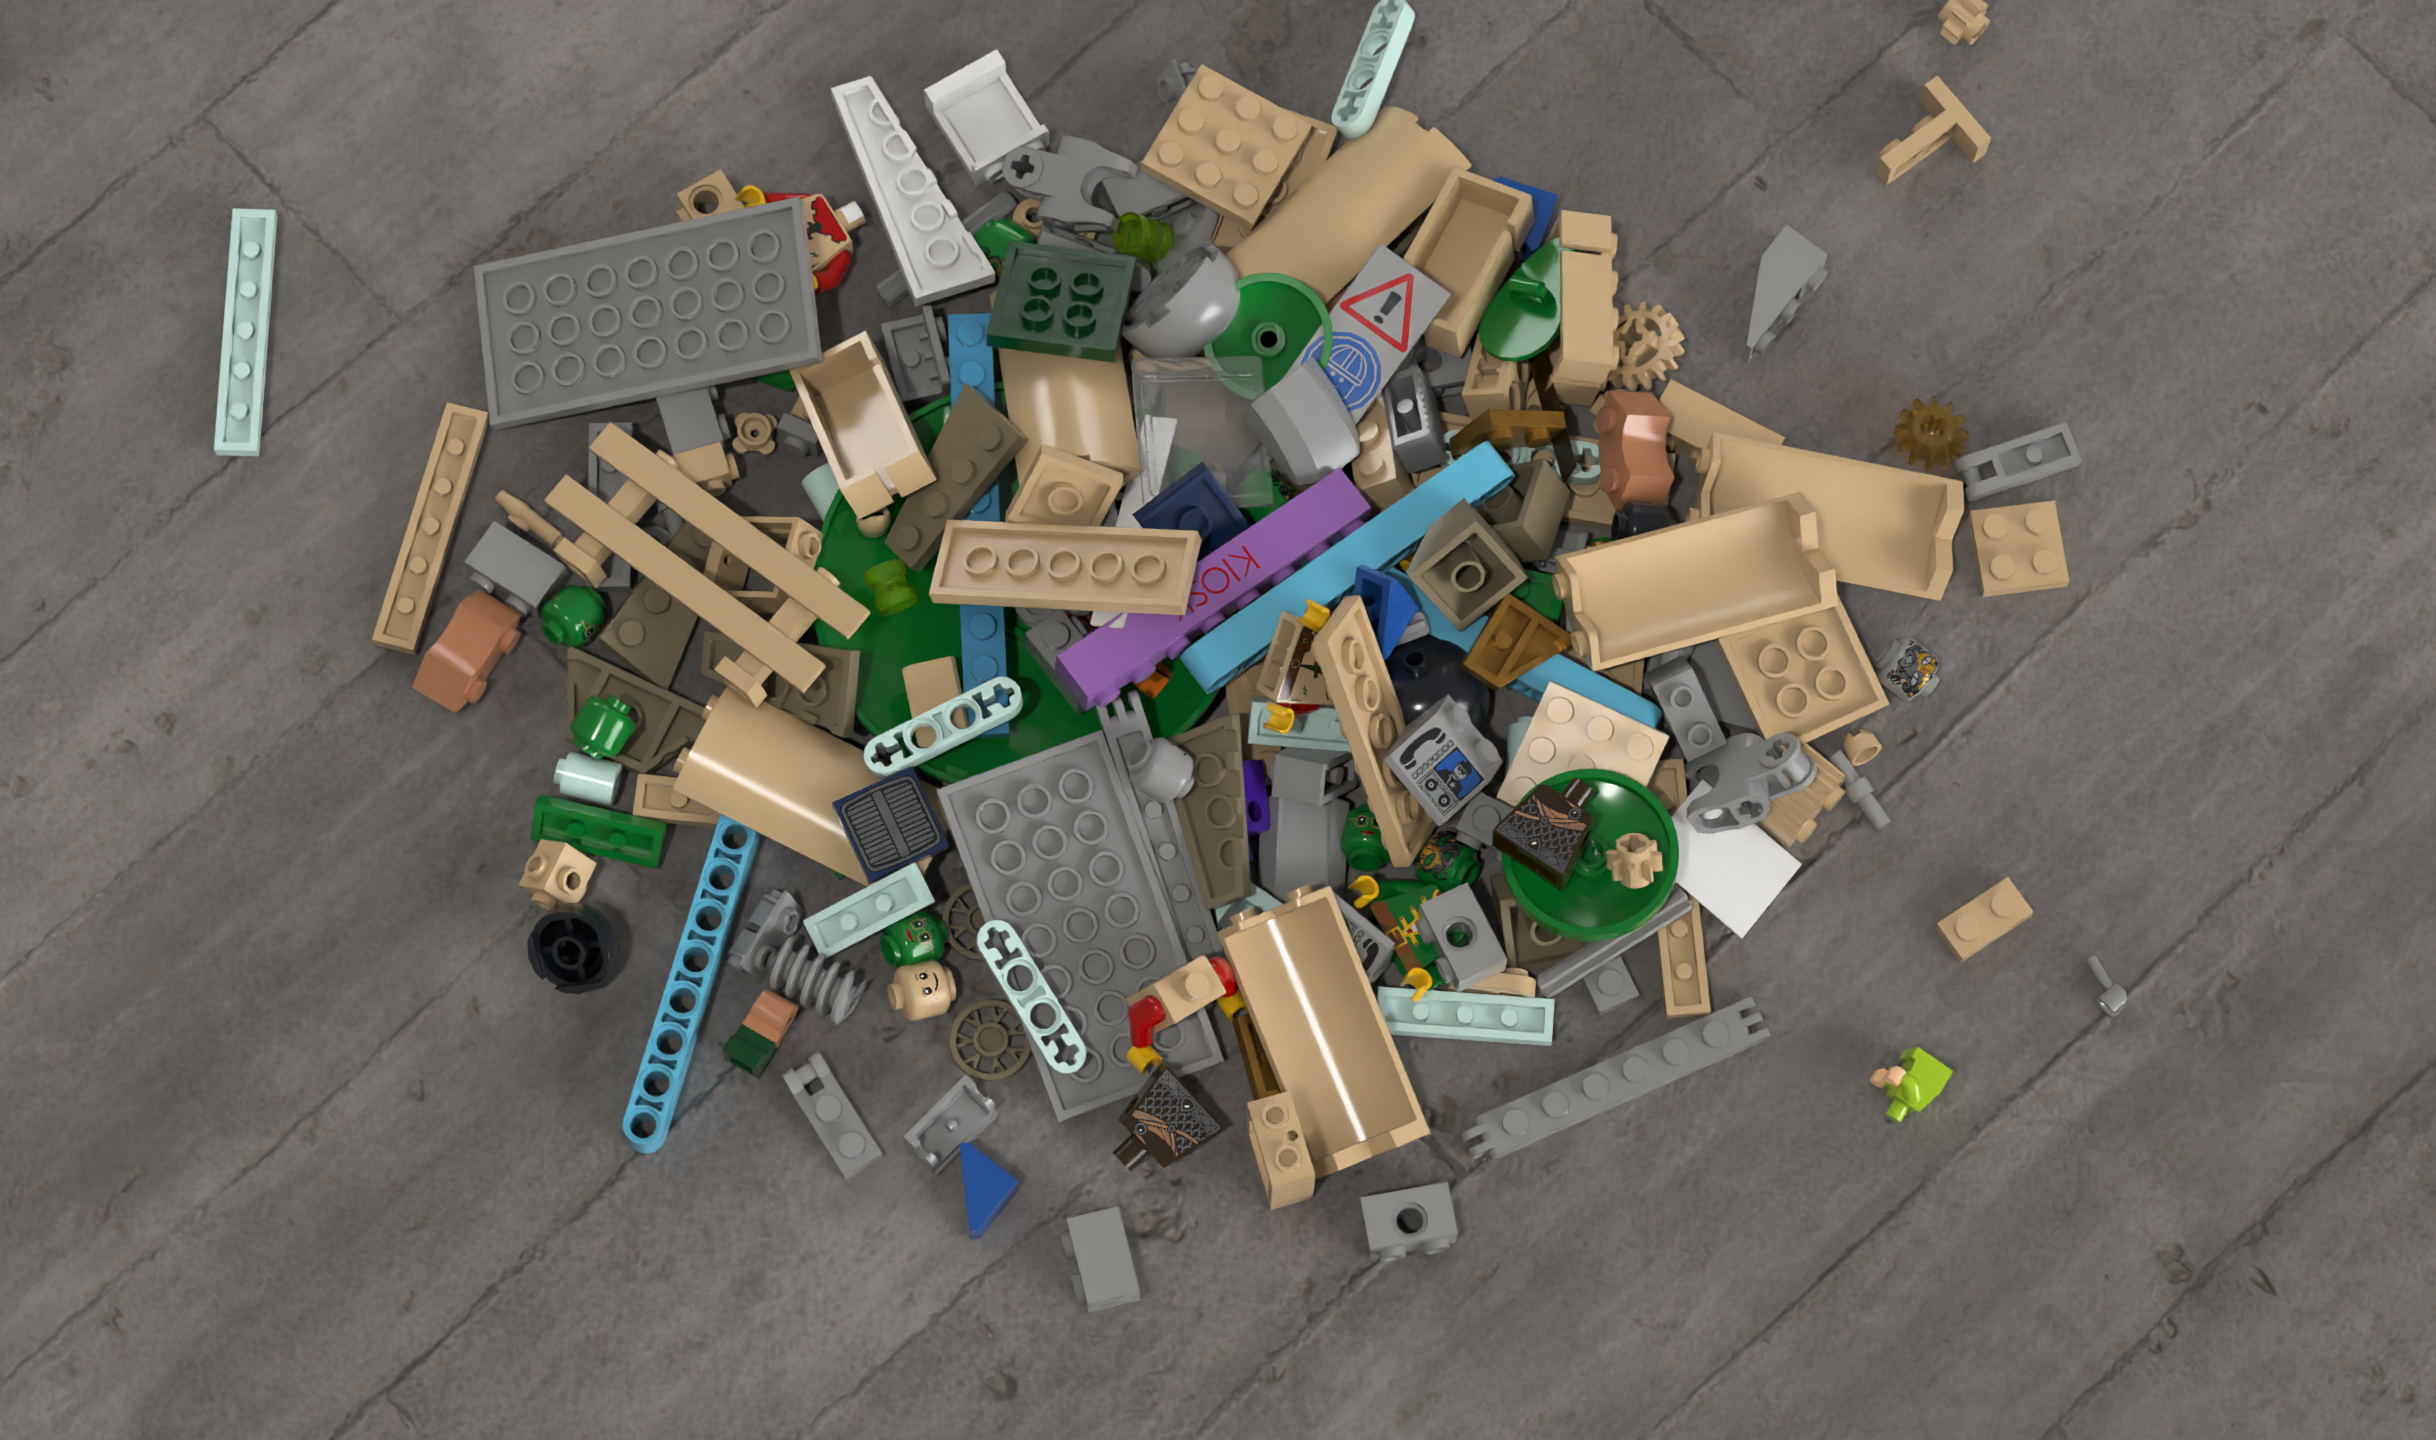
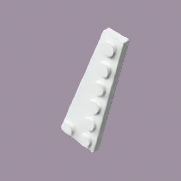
[831,76,995,307]

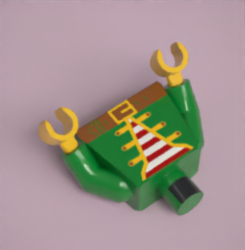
[1348,875,1466,1002]

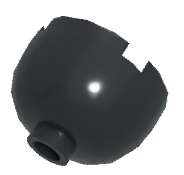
[527,903,619,994]

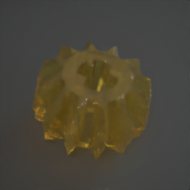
[1894,396,1968,471]

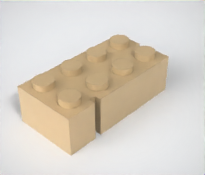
[1403,166,1535,358]
[1543,210,1619,407]
[789,331,937,520]

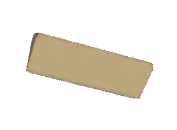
[902,656,971,749]

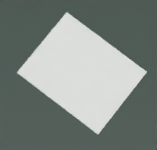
[1671,779,1802,938]

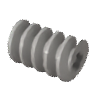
[770,936,868,1025]

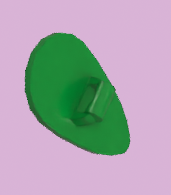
[1478,237,1578,362]

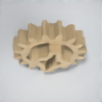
[1607,302,1685,392]

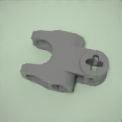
[1002,136,1138,233]
[1684,732,1817,834]

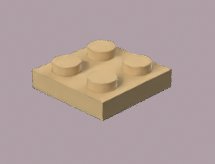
[1007,443,1123,526]
[1968,500,2070,597]

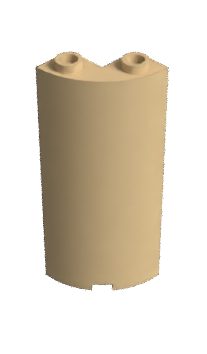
[1225,106,1472,305]
[990,290,1142,489]
[1685,432,1964,601]
[1552,492,1838,672]
[673,687,950,887]
[1217,884,1430,1179]

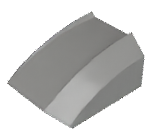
[1240,357,1360,485]
[1257,796,1349,904]

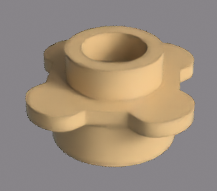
[733,412,777,456]

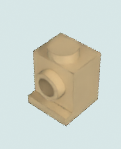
[671,441,740,497]

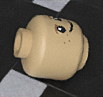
[887,959,956,1021]

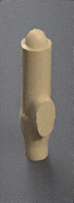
[495,490,564,547]

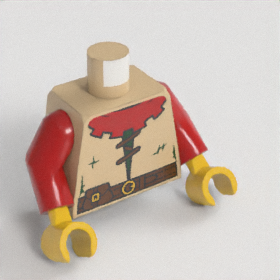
[735,185,866,294]
[1255,598,1334,734]
[1125,954,1249,1076]

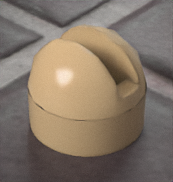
[856,506,891,538]
[1843,727,1882,766]

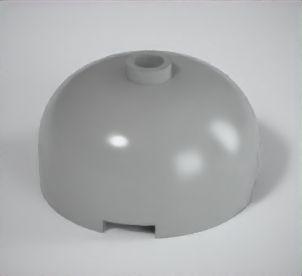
[1121,240,1240,363]

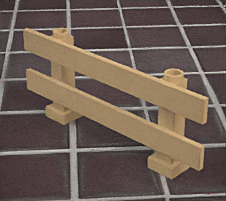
[544,422,870,708]

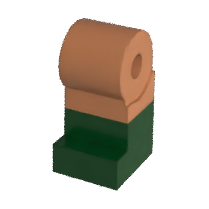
[722,988,798,1079]

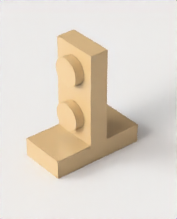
[1876,75,1991,186]

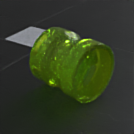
[1112,212,1172,262]
[862,558,919,617]

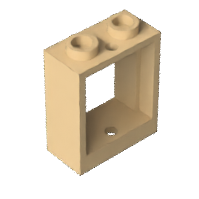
[703,516,824,614]
[1245,1091,1315,1210]

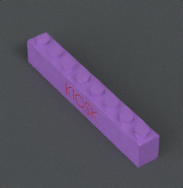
[1055,468,1371,712]

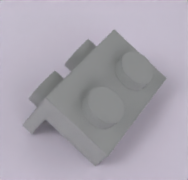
[881,305,951,407]

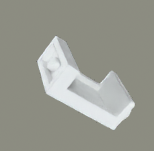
[924,49,1050,186]

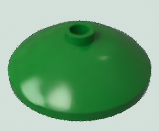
[1204,273,1333,401]

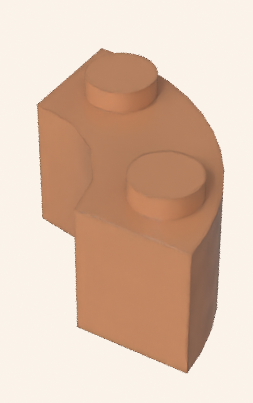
[1596,390,1674,510]
[412,589,523,713]

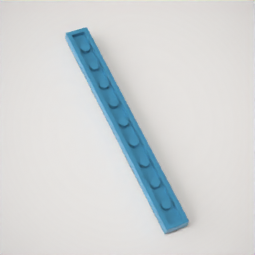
[948,313,1009,739]

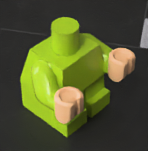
[1870,1047,1954,1124]

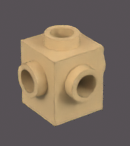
[518,839,597,911]

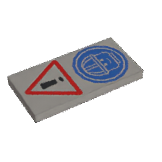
[1282,244,1451,426]

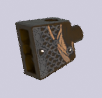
[1492,778,1594,892]
[1112,1063,1224,1172]

